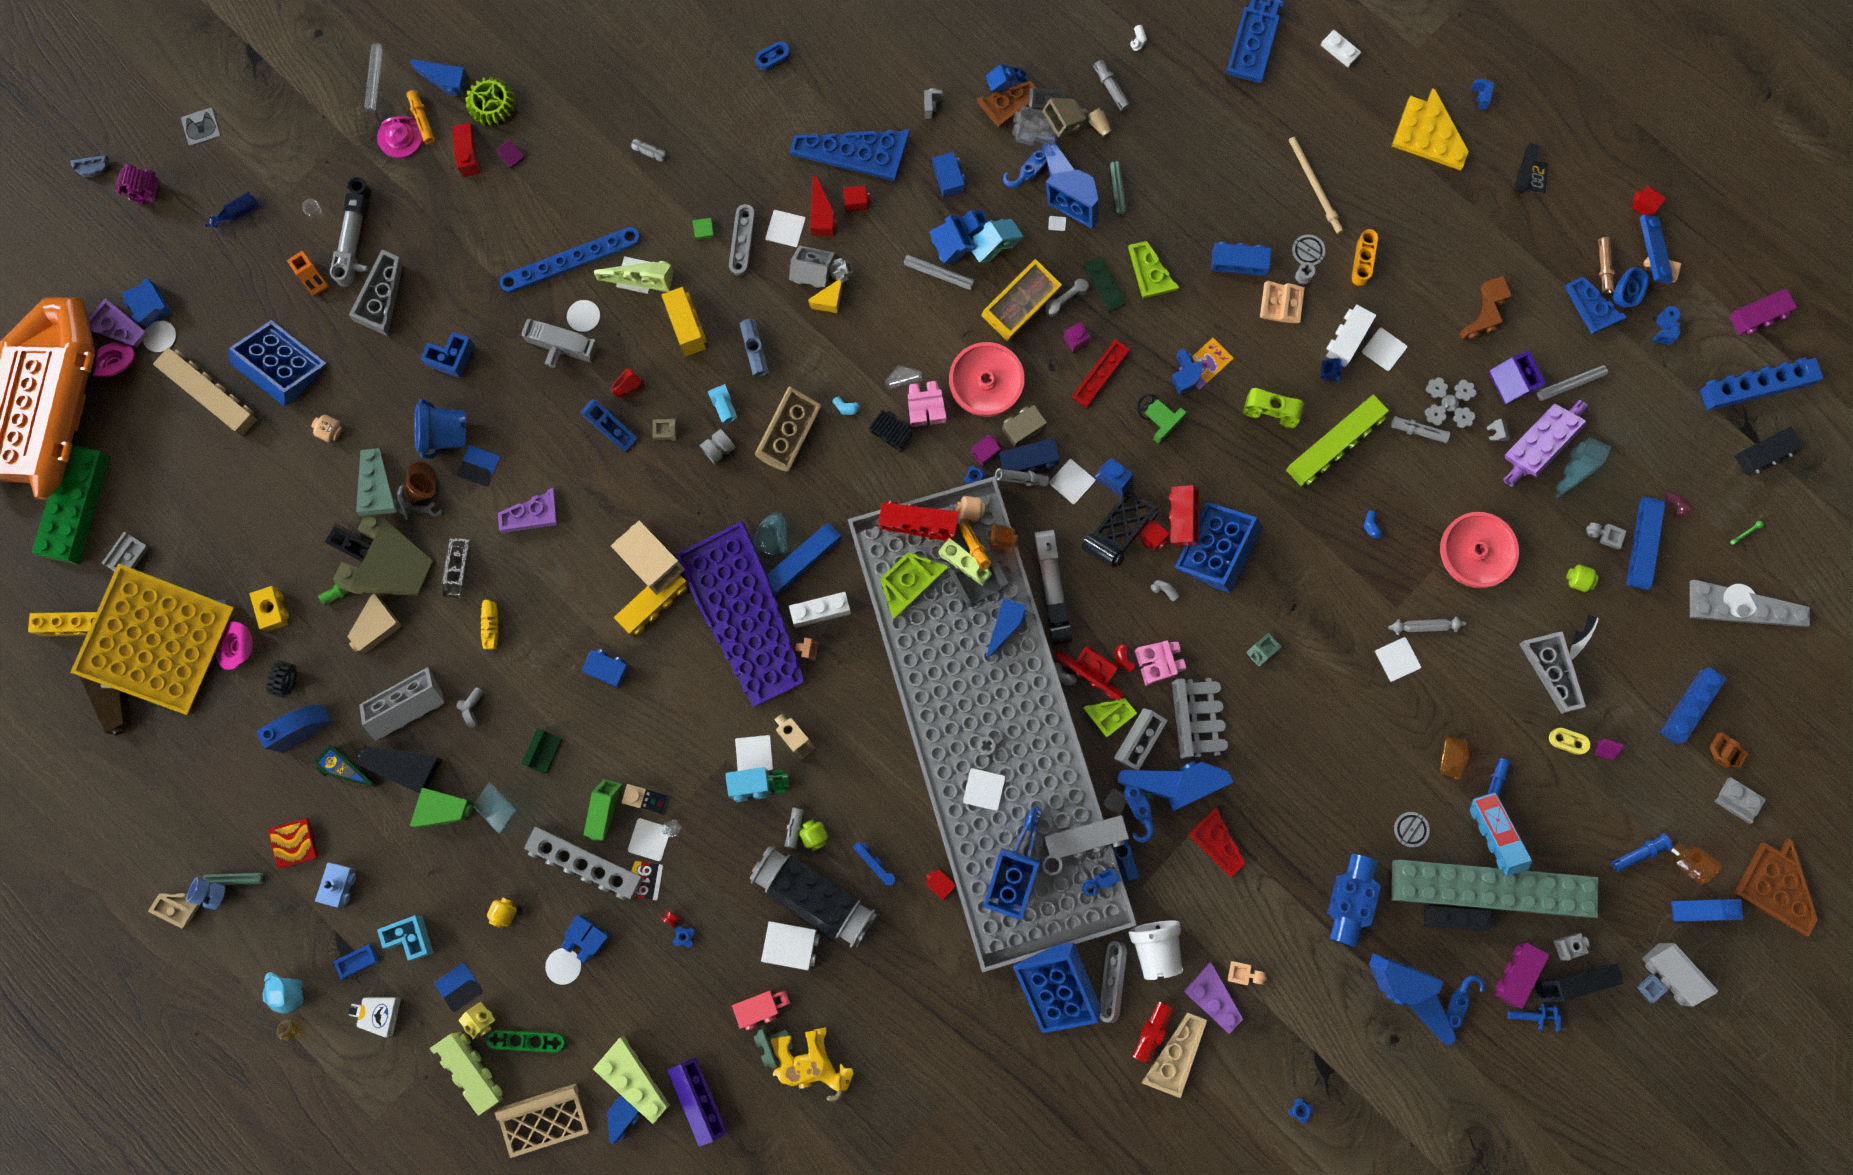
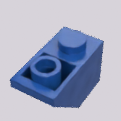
[986,64,1028,93]
[607,1095,641,1144]

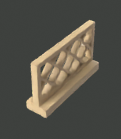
[495,1083,589,1158]

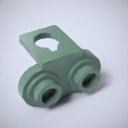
[754,1028,793,1069]

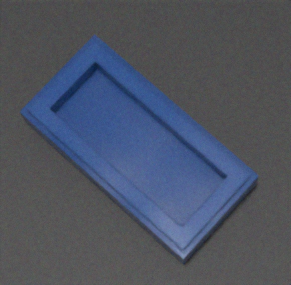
[333,944,379,980]

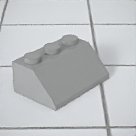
[1642,943,1718,1007]

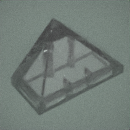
[885,365,922,390]

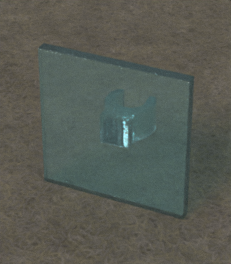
[473,782,516,834]

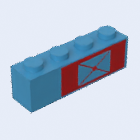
[1470,792,1532,876]

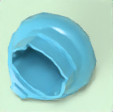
[263,972,304,1014]

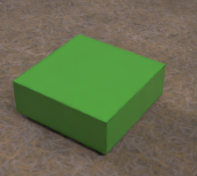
[693,218,714,240]

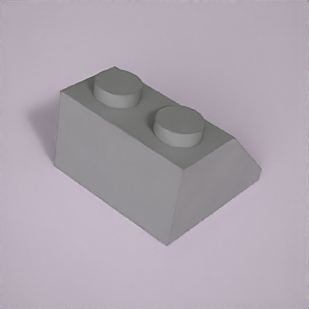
[789,245,835,288]

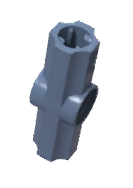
[740,319,769,377]

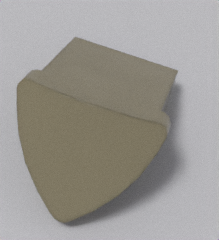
[653,418,678,441]

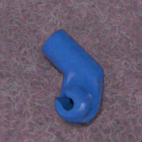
[1364,511,1382,539]

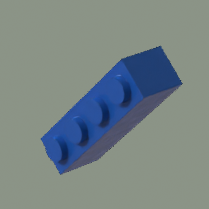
[1659,667,1727,744]

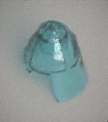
[751,512,788,555]

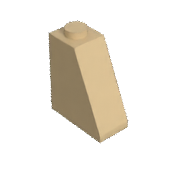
[347,593,402,654]

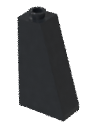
[357,746,442,793]
[1535,964,1624,1002]

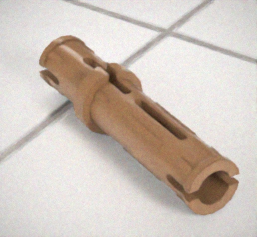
[1598,237,1615,294]

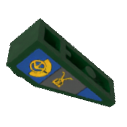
[314,745,378,787]

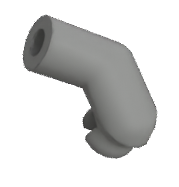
[1151,580,1179,601]

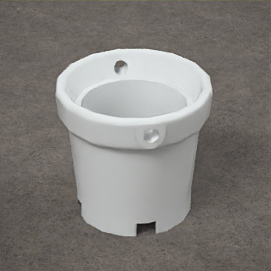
[1128,920,1183,980]

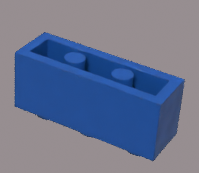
[1211,242,1271,276]

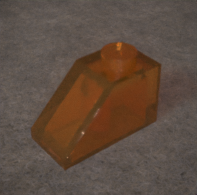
[990,523,1018,552]

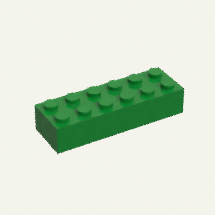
[32,446,111,565]

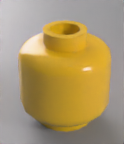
[487,897,517,929]

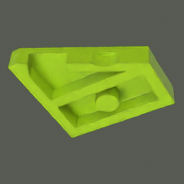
[1083,698,1137,738]

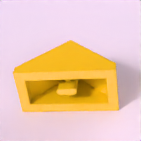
[808,280,842,313]

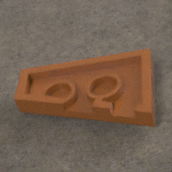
[977,81,1036,128]

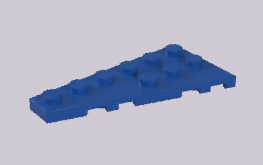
[789,129,910,182]

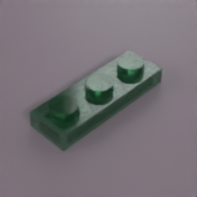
[1083,256,1126,313]

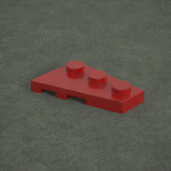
[1188,807,1245,878]

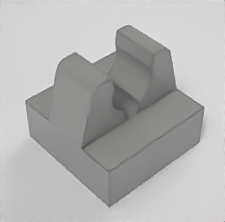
[1487,419,1510,441]

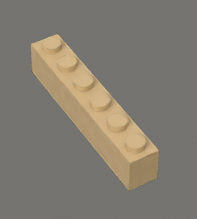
[153,348,257,436]

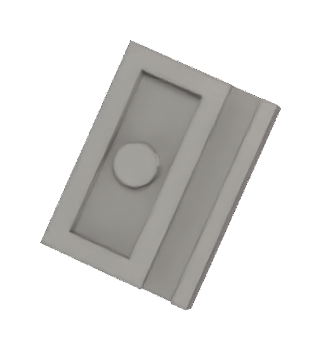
[102,532,149,571]
[1714,777,1766,824]

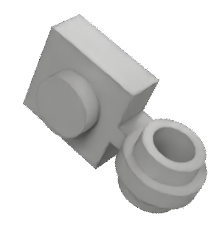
[1586,523,1626,550]

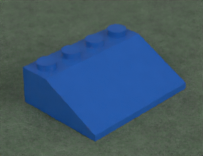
[228,320,327,407]
[1174,502,1263,594]
[1013,942,1102,1033]

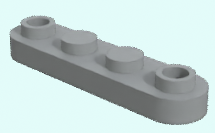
[729,204,755,276]
[1100,941,1127,1023]

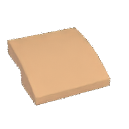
[1260,281,1305,323]

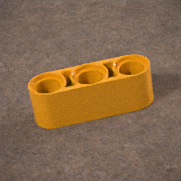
[1352,229,1378,286]

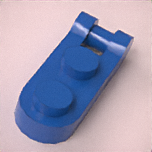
[852,842,896,886]

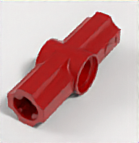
[1132,1001,1174,1065]

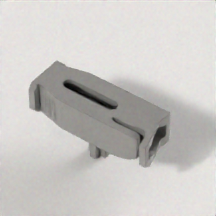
[522,319,597,368]

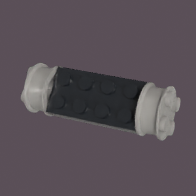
[750,846,877,948]

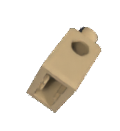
[774,714,815,760]

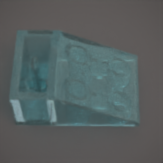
[1556,437,1611,498]

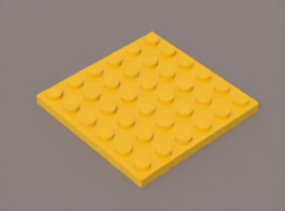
[70,564,235,715]

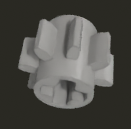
[830,258,853,283]

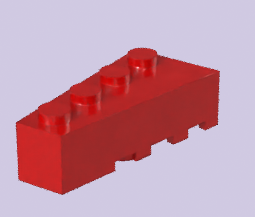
[878,501,959,542]

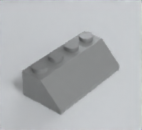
[359,667,444,741]

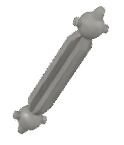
[1388,616,1466,635]

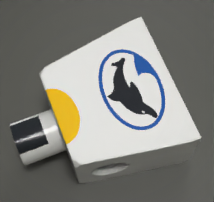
[349,997,401,1037]

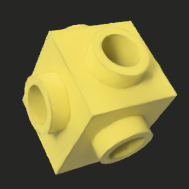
[458,1002,495,1039]

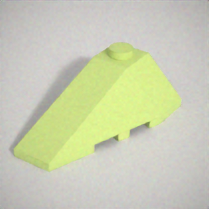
[594,261,674,292]

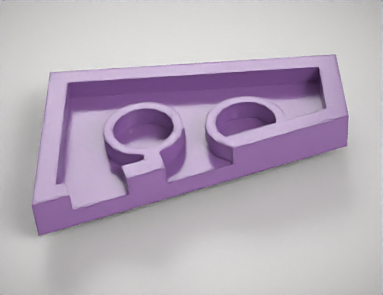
[88,298,149,348]
[498,488,557,533]
[1183,962,1243,1034]

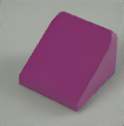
[497,140,525,168]
[1595,739,1624,760]

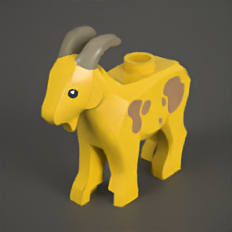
[771,1027,854,1102]

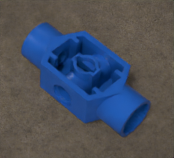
[1327,854,1381,947]

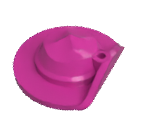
[377,116,423,158]
[92,342,135,377]
[215,622,253,670]

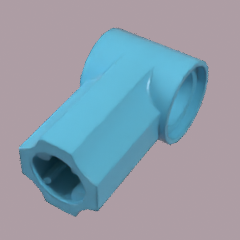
[708,384,737,424]

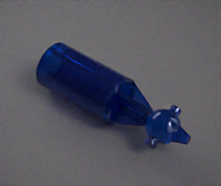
[205,191,259,228]

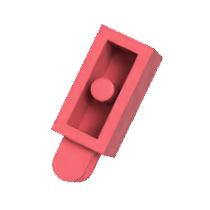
[732,990,790,1030]

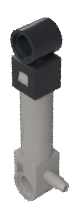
[330,177,371,287]
[1034,530,1072,644]

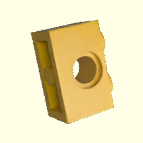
[249,586,289,632]

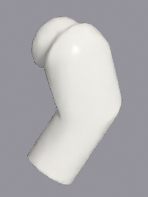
[1131,25,1147,51]

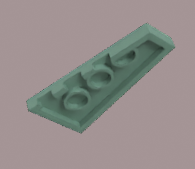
[356,448,397,517]

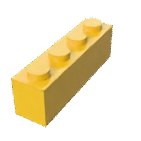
[614,575,688,637]

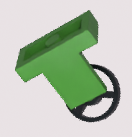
[1136,394,1186,444]

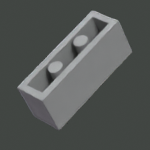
[1114,708,1168,771]

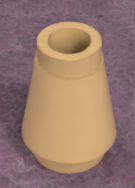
[1087,108,1112,137]

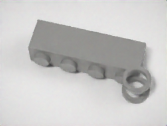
[1041,815,1129,876]

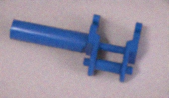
[1507,1004,1561,1031]

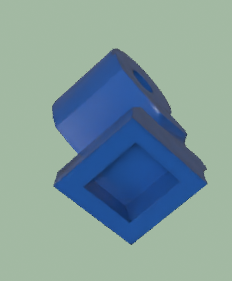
[1652,306,1681,345]

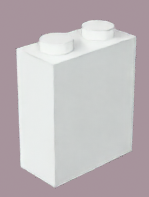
[761,921,820,970]

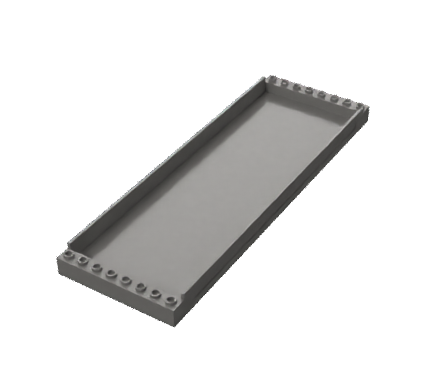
[848,476,1137,973]

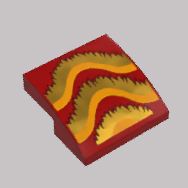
[268,817,318,869]

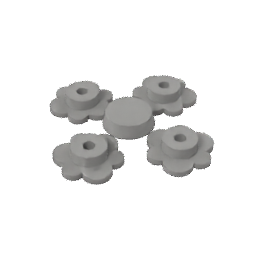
[1425,377,1476,428]

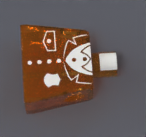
[1671,842,1724,886]

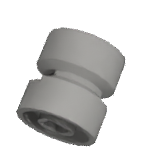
[699,429,735,464]

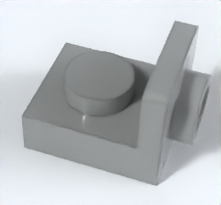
[924,88,943,119]

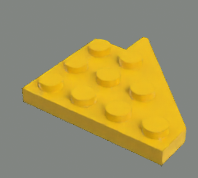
[1392,88,1469,171]

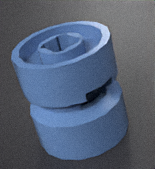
[186,877,225,910]

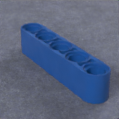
[1627,496,1665,590]
[767,523,842,597]

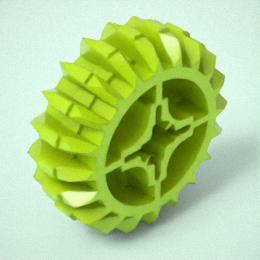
[466,76,516,126]

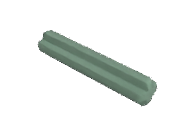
[1110,161,1126,214]
[203,873,264,885]

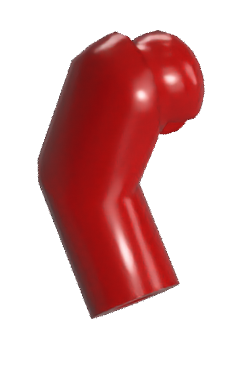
[1115,644,1136,673]

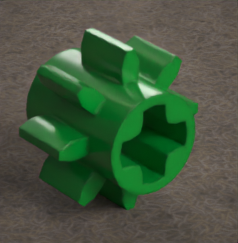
[768,769,790,794]

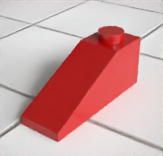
[452,123,481,177]
[810,176,837,236]

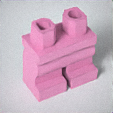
[908,381,947,427]
[1135,640,1186,686]

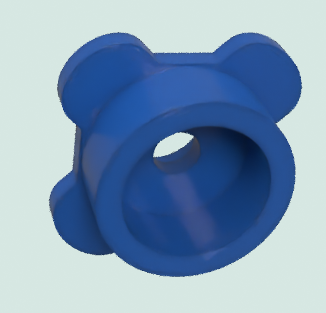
[964,466,986,484]
[673,926,695,948]
[1289,1098,1313,1123]

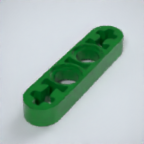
[486,1030,566,1052]

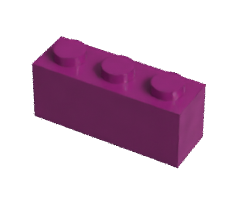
[1729,288,1797,336]
[1494,943,1549,1009]

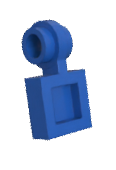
[1082,868,1120,896]

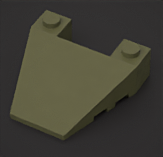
[333,515,433,595]

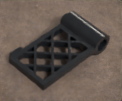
[1082,491,1159,567]

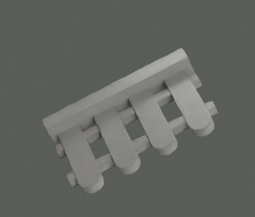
[1172,678,1228,759]

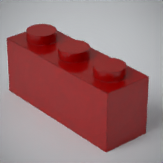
[1168,485,1199,547]

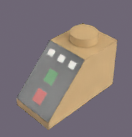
[622,784,668,815]

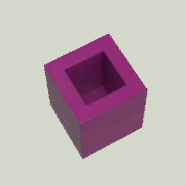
[1063,322,1090,353]
[971,434,1001,467]

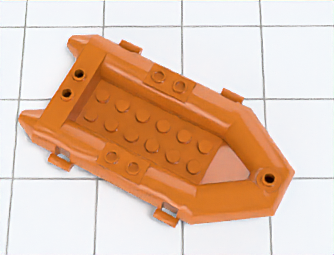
[0,297,95,500]

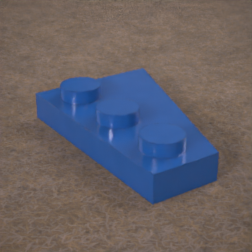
[1564,277,1627,335]

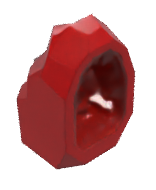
[611,368,644,397]

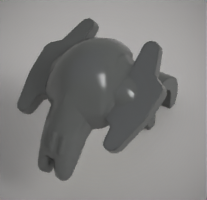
[394,485,443,520]

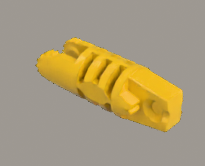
[481,599,499,650]

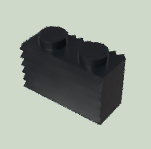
[869,410,913,452]

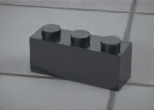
[1734,426,1803,475]
[1424,906,1491,931]

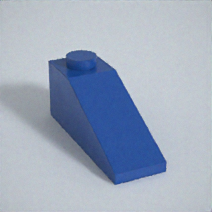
[410,59,469,96]
[580,399,638,452]
[986,598,1028,658]
[1671,899,1743,921]

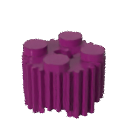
[115,164,159,204]

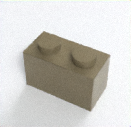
[1002,405,1047,448]

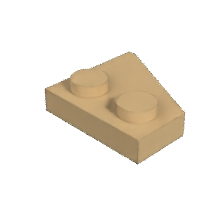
[148,893,201,930]

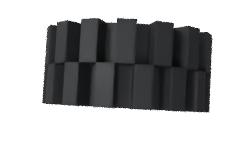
[266,661,297,698]

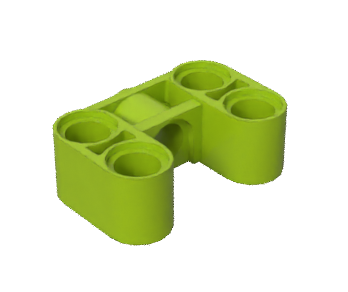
[1243,388,1304,428]

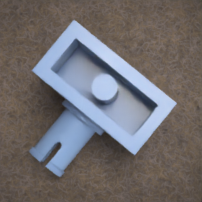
[315,863,357,908]

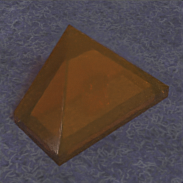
[1440,736,1469,779]

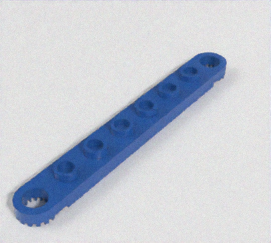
[499,227,640,293]

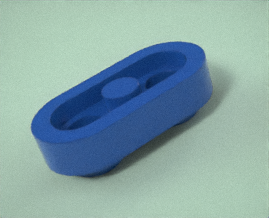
[755,42,790,70]

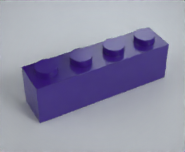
[667,1057,728,1147]

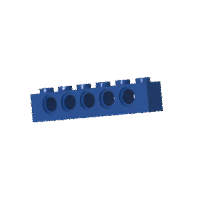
[1700,357,1823,411]

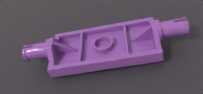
[1503,400,1588,487]

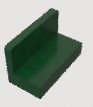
[521,728,562,774]

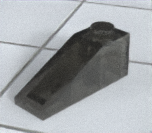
[442,538,470,598]

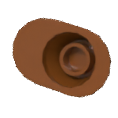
[405,461,436,503]

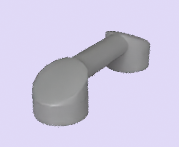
[1045,279,1089,317]

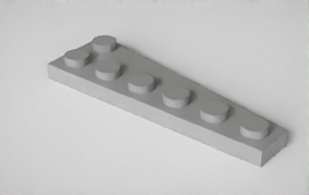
[1690,580,1810,627]

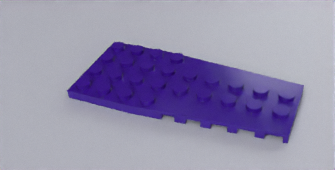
[675,521,805,707]

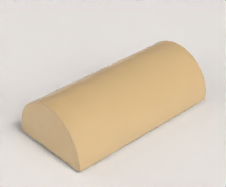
[755,387,822,471]

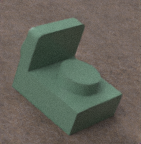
[1246,633,1281,666]

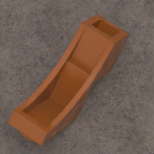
[1460,276,1511,340]

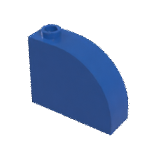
[256,704,333,753]

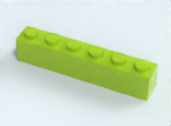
[1286,394,1389,487]

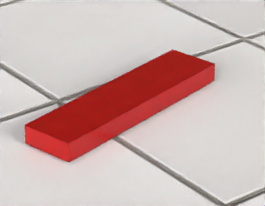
[1071,339,1131,409]

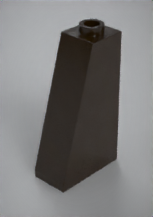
[80,676,132,736]

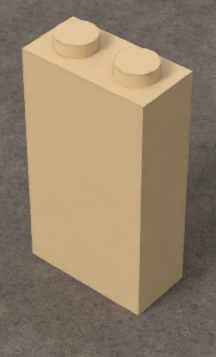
[611,521,685,595]

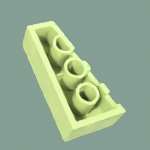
[593,1036,670,1124]

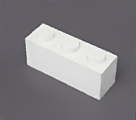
[1326,304,1376,367]
[789,592,851,628]

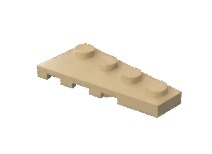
[1141,1013,1207,1098]

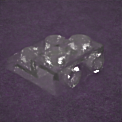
[1012,105,1055,146]

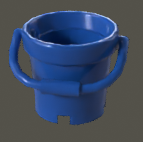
[415,399,466,459]

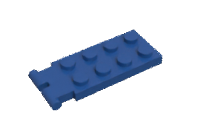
[1226,0,1284,83]

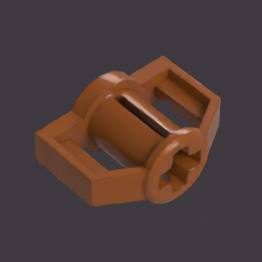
[1710,733,1749,768]

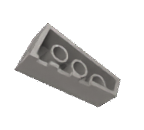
[349,250,403,336]
[1519,631,1586,714]

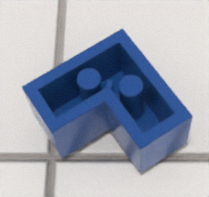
[420,332,475,378]

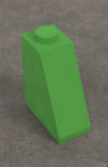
[584,779,622,841]
[410,788,473,828]

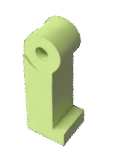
[938,538,992,586]

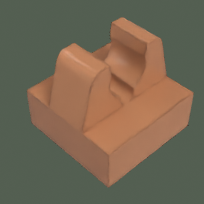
[795,638,819,661]

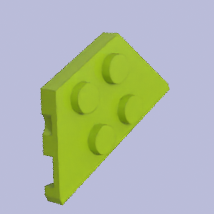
[880,552,948,620]

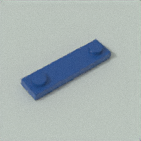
[1640,214,1674,284]

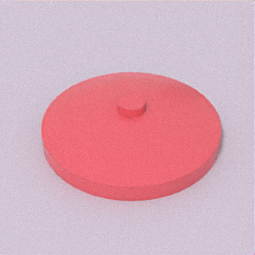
[949,342,1024,417]
[1440,512,1519,588]

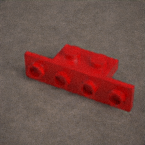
[1055,645,1124,700]

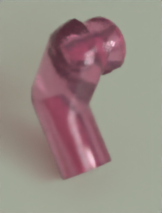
[1663,491,1690,516]

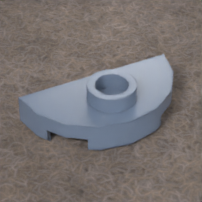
[70,155,109,177]

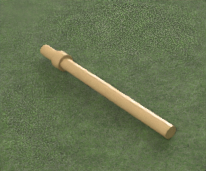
[1289,137,1344,234]

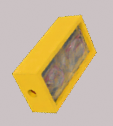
[981,259,1062,342]

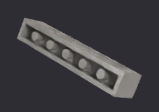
[524,827,644,901]

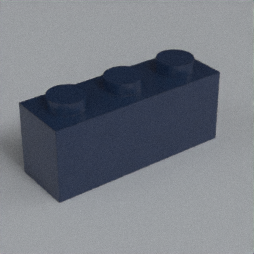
[998,438,1060,473]

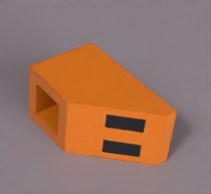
[286,251,329,297]

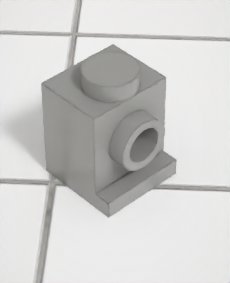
[1554,933,1590,960]

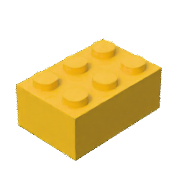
[661,287,707,357]

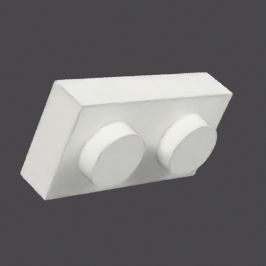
[1321,30,1361,67]

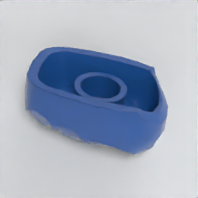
[1613,267,1649,308]

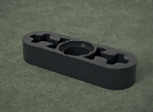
[1513,142,1539,194]

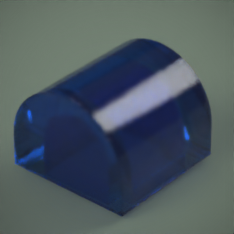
[1320,358,1343,381]

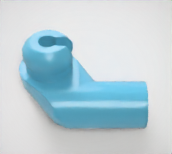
[832,396,860,415]

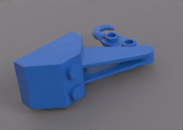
[1003,139,1099,229]
[1118,761,1233,843]
[983,806,1043,920]
[1369,953,1485,1045]

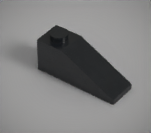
[324,523,371,562]

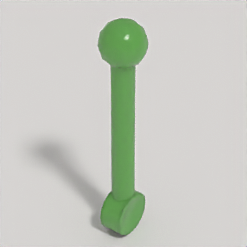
[1730,521,1764,545]

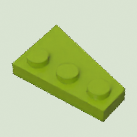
[1128,241,1179,299]

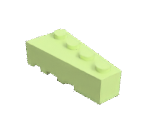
[430,1032,504,1116]

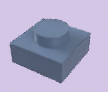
[1637,974,1668,1003]

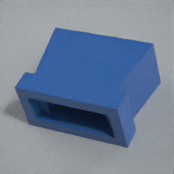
[929,215,975,264]
[122,277,172,328]

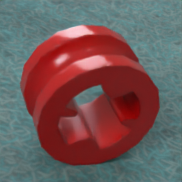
[661,910,681,928]

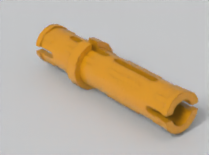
[406,90,435,144]
[957,521,991,569]

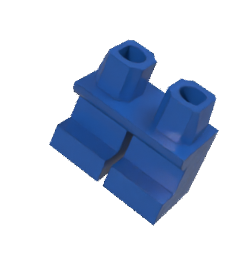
[561,915,611,963]

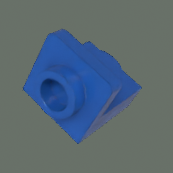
[1471,79,1494,111]

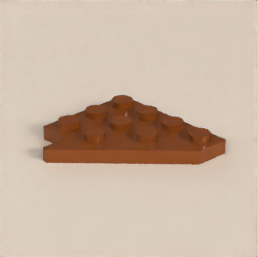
[1734,839,1818,937]

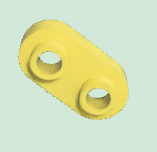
[1549,728,1590,755]

